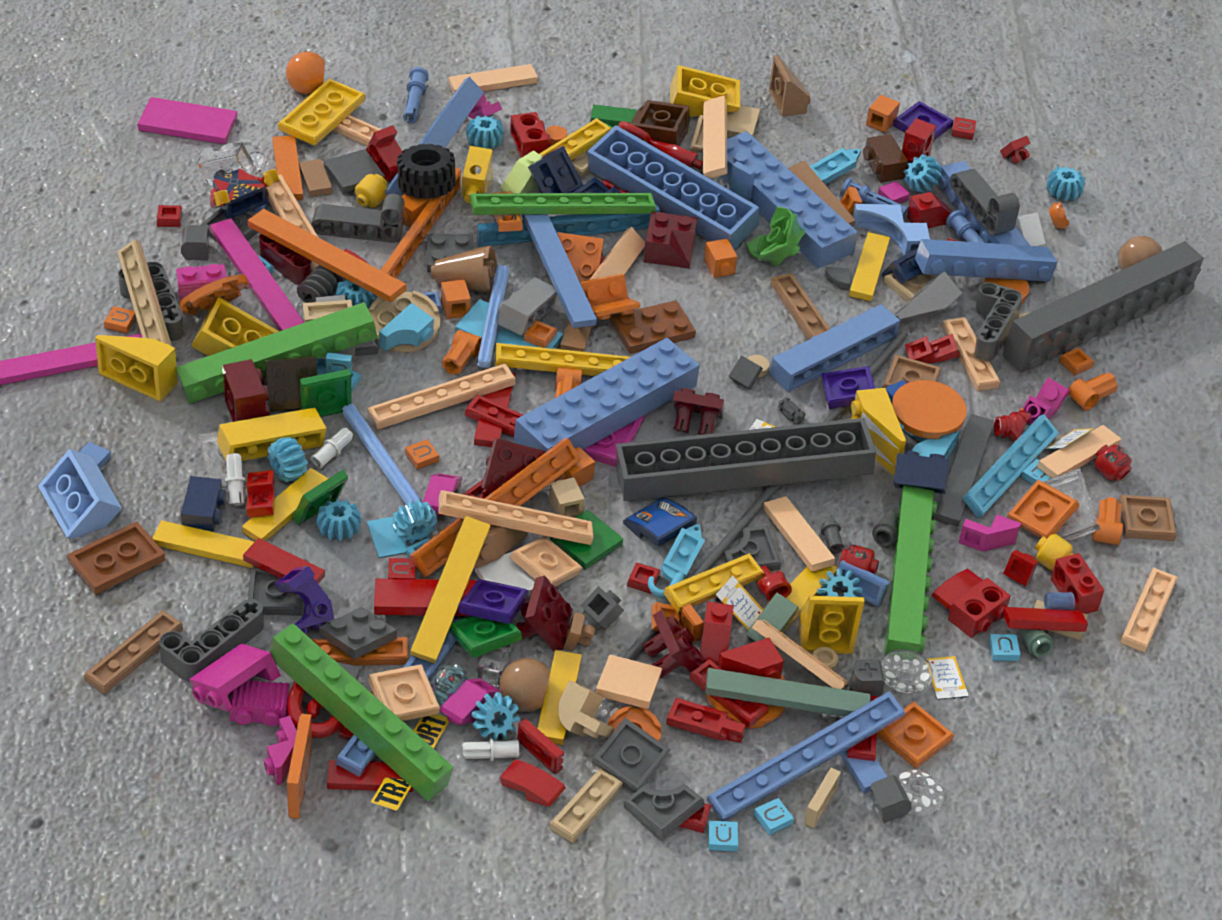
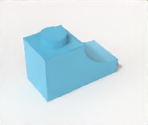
[379,303,434,351]

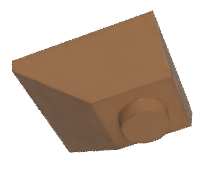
[769,55,811,117]

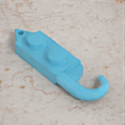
[810,148,861,184]
[648,524,705,599]

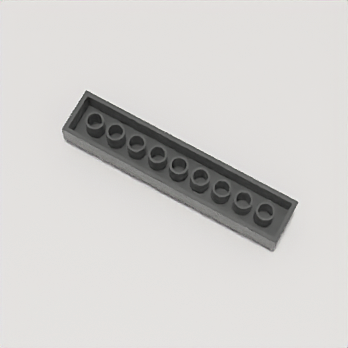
[1002,241,1204,372]
[615,418,876,501]

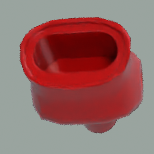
[756,566,792,602]

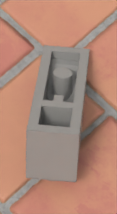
[893,271,962,321]

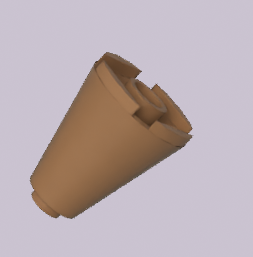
[431,246,497,293]

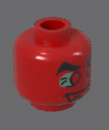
[1095,444,1132,482]
[839,545,879,575]

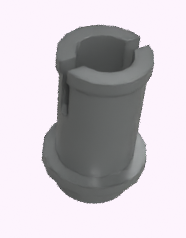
[820,520,844,554]

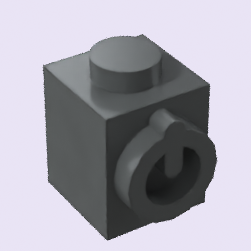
[580,586,624,630]

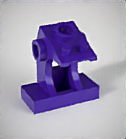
[274,566,334,633]

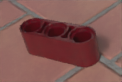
[259,233,312,285]

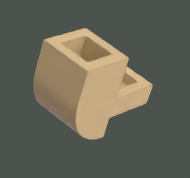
[558,680,615,739]

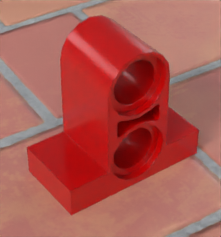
[366,125,402,181]

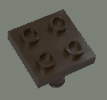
[265,356,317,411]

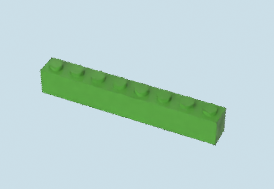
[176,302,378,404]
[884,486,937,661]
[270,623,454,801]

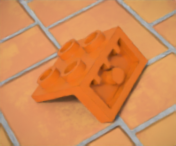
[557,232,604,282]
[580,273,640,320]

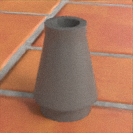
[872,511,899,546]

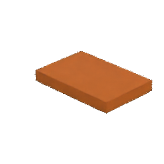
[287,714,312,819]

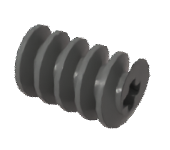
[297,265,344,303]

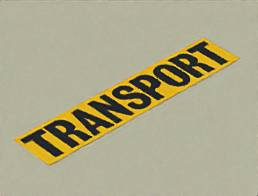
[371,714,449,811]

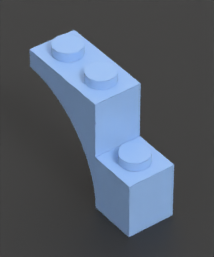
[853,204,930,256]

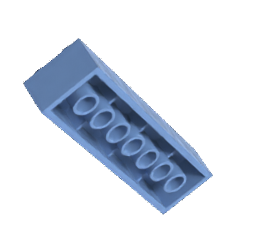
[587,125,759,250]
[720,131,858,269]
[514,338,700,453]

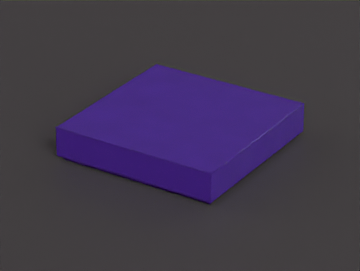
[893,101,954,141]
[821,366,875,409]
[459,579,529,624]

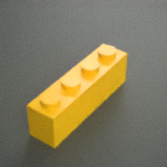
[217,408,326,461]

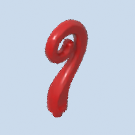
[618,121,703,170]
[287,634,342,739]

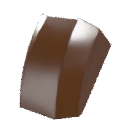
[630,100,690,146]

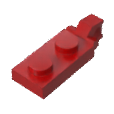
[666,698,745,743]

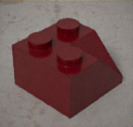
[644,211,697,269]
[222,359,270,422]

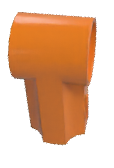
[442,330,482,375]
[555,367,582,398]
[1068,372,1118,411]
[1092,497,1123,546]

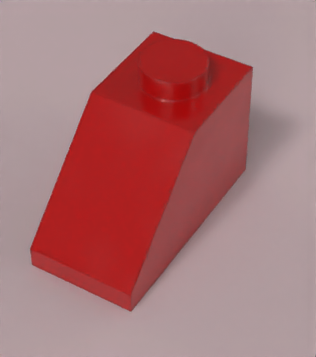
[907,192,952,229]
[700,601,734,665]
[718,638,784,679]

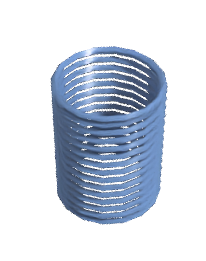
[1044,592,1075,610]

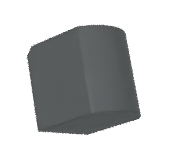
[181,225,209,260]
[849,659,885,697]
[870,775,912,823]

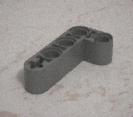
[950,169,1020,235]
[311,194,405,243]
[118,261,184,341]
[974,282,1022,361]
[159,599,264,682]

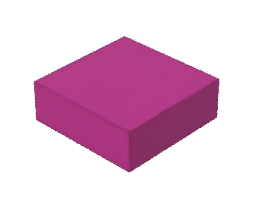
[878,181,910,203]

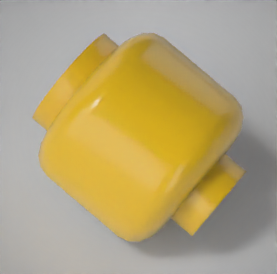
[355,174,388,208]
[1034,534,1073,572]

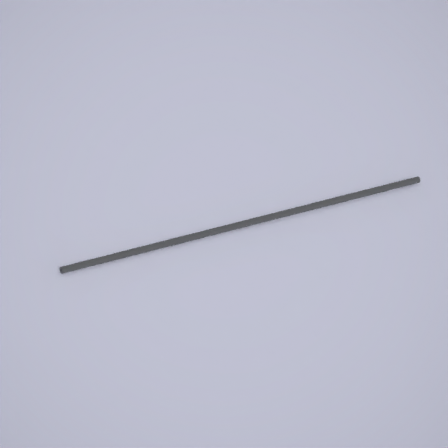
[594,329,908,692]

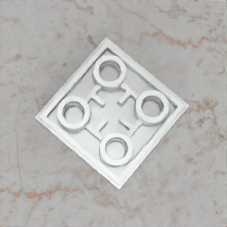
[475,551,535,597]

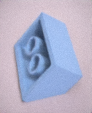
[38,449,122,539]

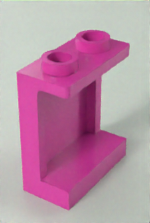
[189,644,281,712]

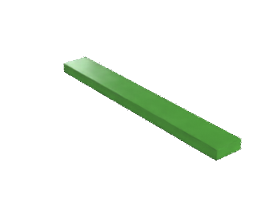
[470,193,656,215]

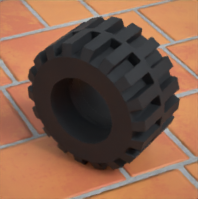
[397,144,456,199]

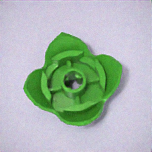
[746,206,805,266]

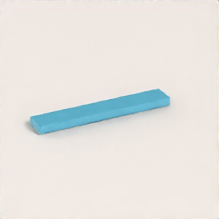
[962,414,1059,518]

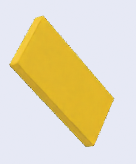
[278,78,366,146]

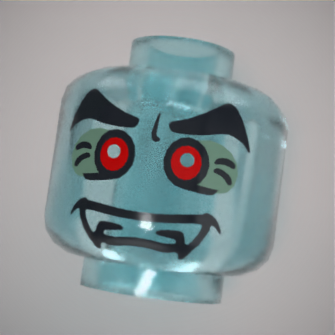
[430,664,468,705]

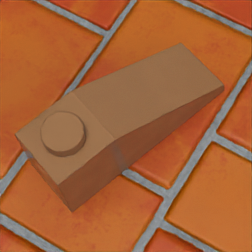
[455,524,528,568]

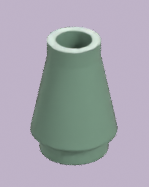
[1019,629,1053,658]

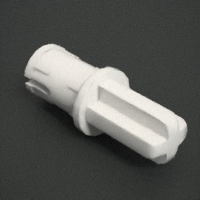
[310,428,353,469]
[225,453,246,506]
[462,739,519,761]

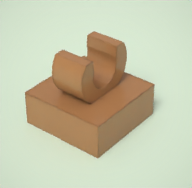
[563,612,595,651]

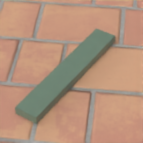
[705,668,870,717]

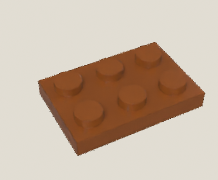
[611,300,696,354]
[67,521,166,595]

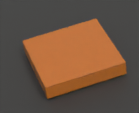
[1007,480,1080,538]
[877,701,954,769]

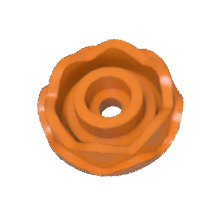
[1048,202,1070,229]

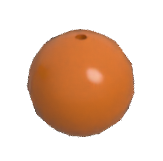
[286,51,325,95]

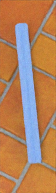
[477,265,509,369]
[342,403,421,505]

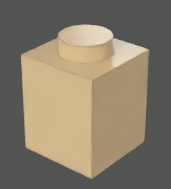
[549,477,585,518]

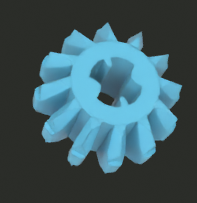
[466,115,504,150]
[904,154,943,193]
[1046,166,1085,202]
[335,278,376,309]
[267,437,308,482]
[316,498,361,542]
[392,499,438,544]
[817,568,863,597]
[472,692,520,741]

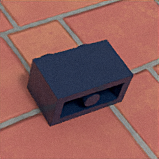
[893,451,950,494]
[181,476,227,532]

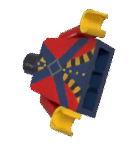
[210,169,280,219]

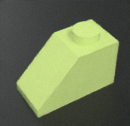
[501,151,543,193]

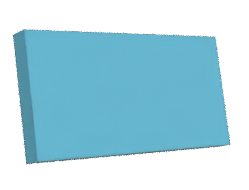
[455,299,563,349]

